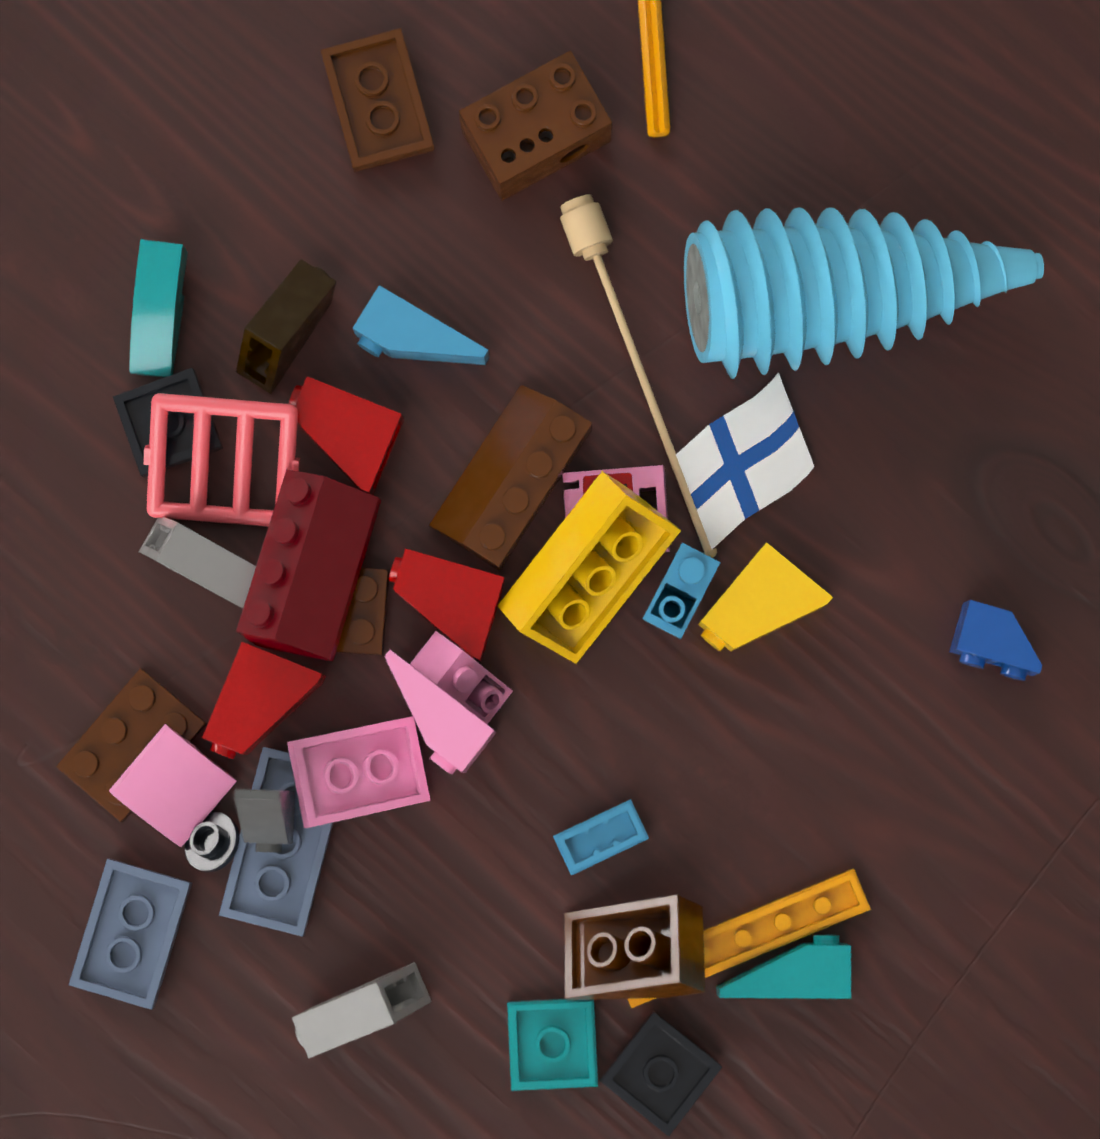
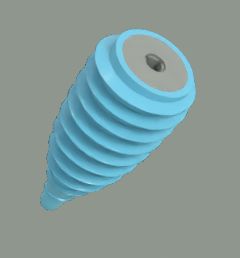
[684,207,1044,379]

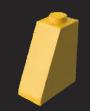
[698,542,833,651]

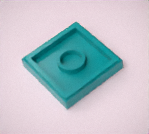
[507,999,598,1091]

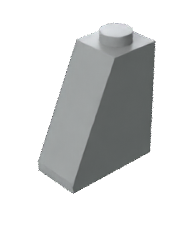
[139,517,256,608]
[292,962,432,1058]

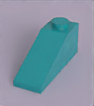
[717,935,851,999]

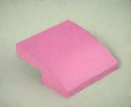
[109,724,237,847]

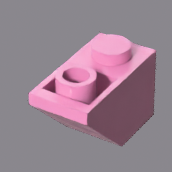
[409,631,513,724]

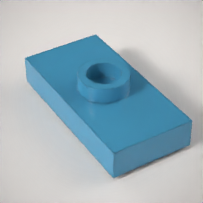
[553,799,649,876]

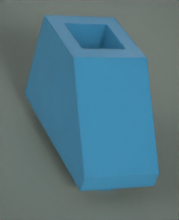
[642,543,720,639]

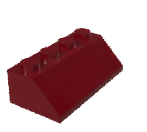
[236,469,382,662]

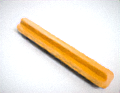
[638,0,670,137]

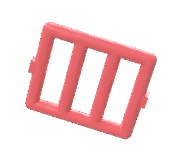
[143,393,300,527]

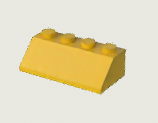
[497,471,681,664]

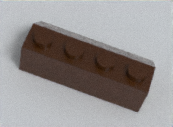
[429,385,592,572]

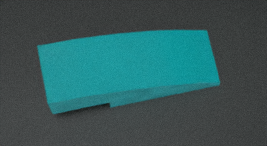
[129,239,188,378]

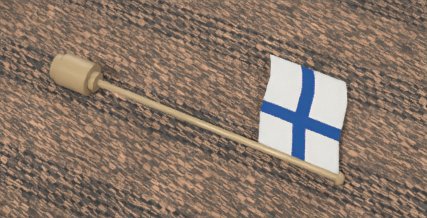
[560,194,814,558]

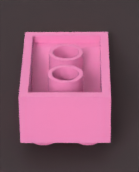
[385,650,496,774]

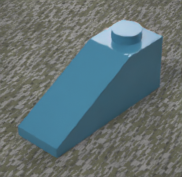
[353,285,489,365]

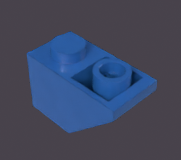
[949,600,1042,681]

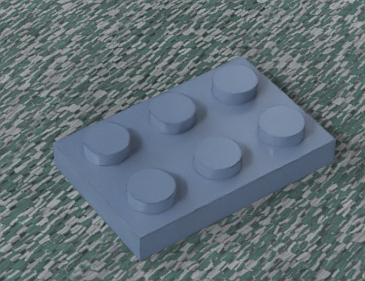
[69,858,192,1010]

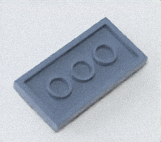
[219,747,334,937]

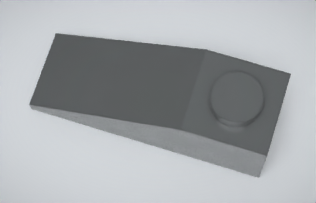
[234,789,295,852]

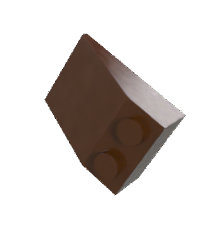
[564,895,705,1000]

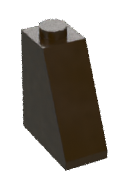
[236,259,337,394]

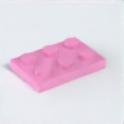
[287,716,431,828]

